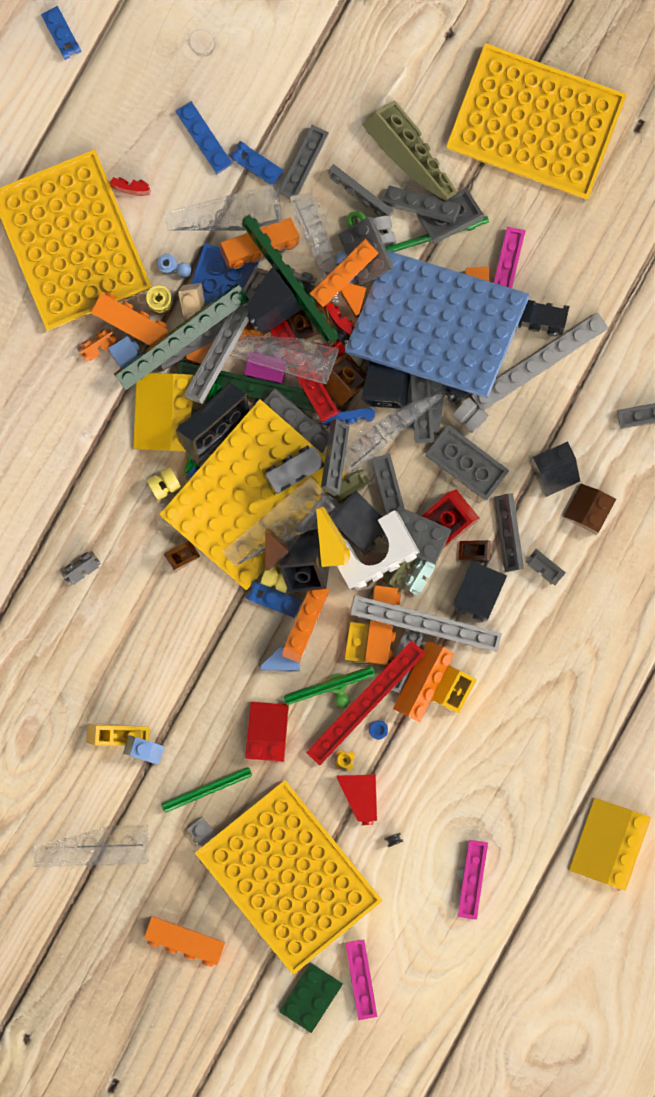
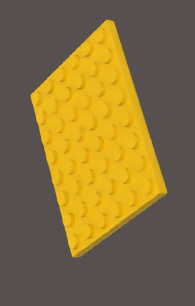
[446,43,627,200]
[0,149,152,331]
[159,400,346,590]
[194,780,383,975]

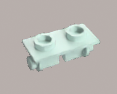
[403,558,436,596]

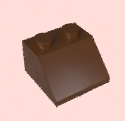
[286,298,331,344]
[318,353,366,407]
[563,483,616,535]

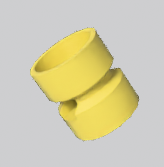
[146,285,173,315]
[146,467,181,501]
[260,563,288,593]

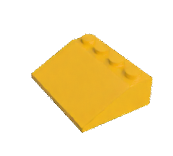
[133,373,194,451]
[569,798,651,891]

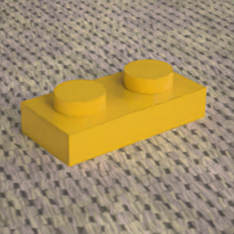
[345,622,369,663]

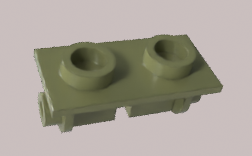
[334,469,371,503]
[382,558,416,588]

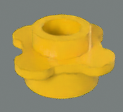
[335,750,355,771]

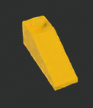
[316,506,350,567]
[86,723,150,746]

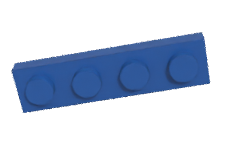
[176,101,233,175]

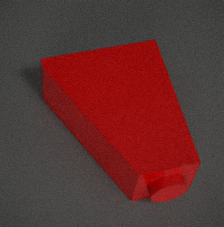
[337,774,377,825]

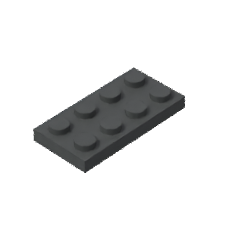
[425,425,509,501]

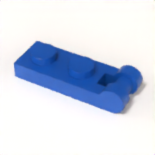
[41,6,82,60]
[229,141,283,187]
[322,408,375,428]
[245,581,302,618]

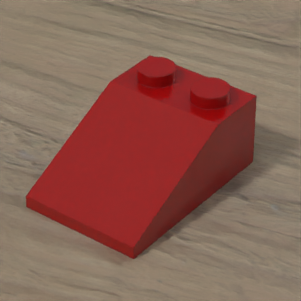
[422,489,480,549]
[245,701,289,762]

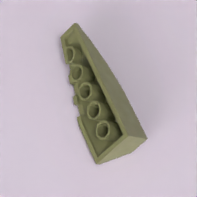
[363,100,457,201]

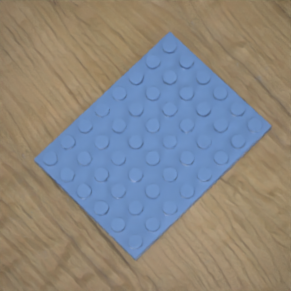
[345,251,529,398]

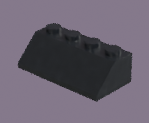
[176,382,250,464]

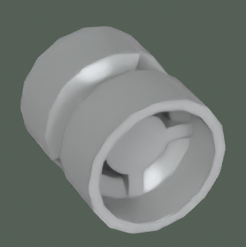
[372,216,396,247]
[453,398,489,434]

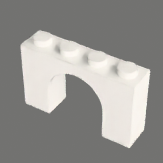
[337,510,420,591]

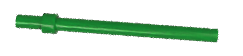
[385,216,489,252]

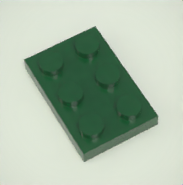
[279,963,343,1033]

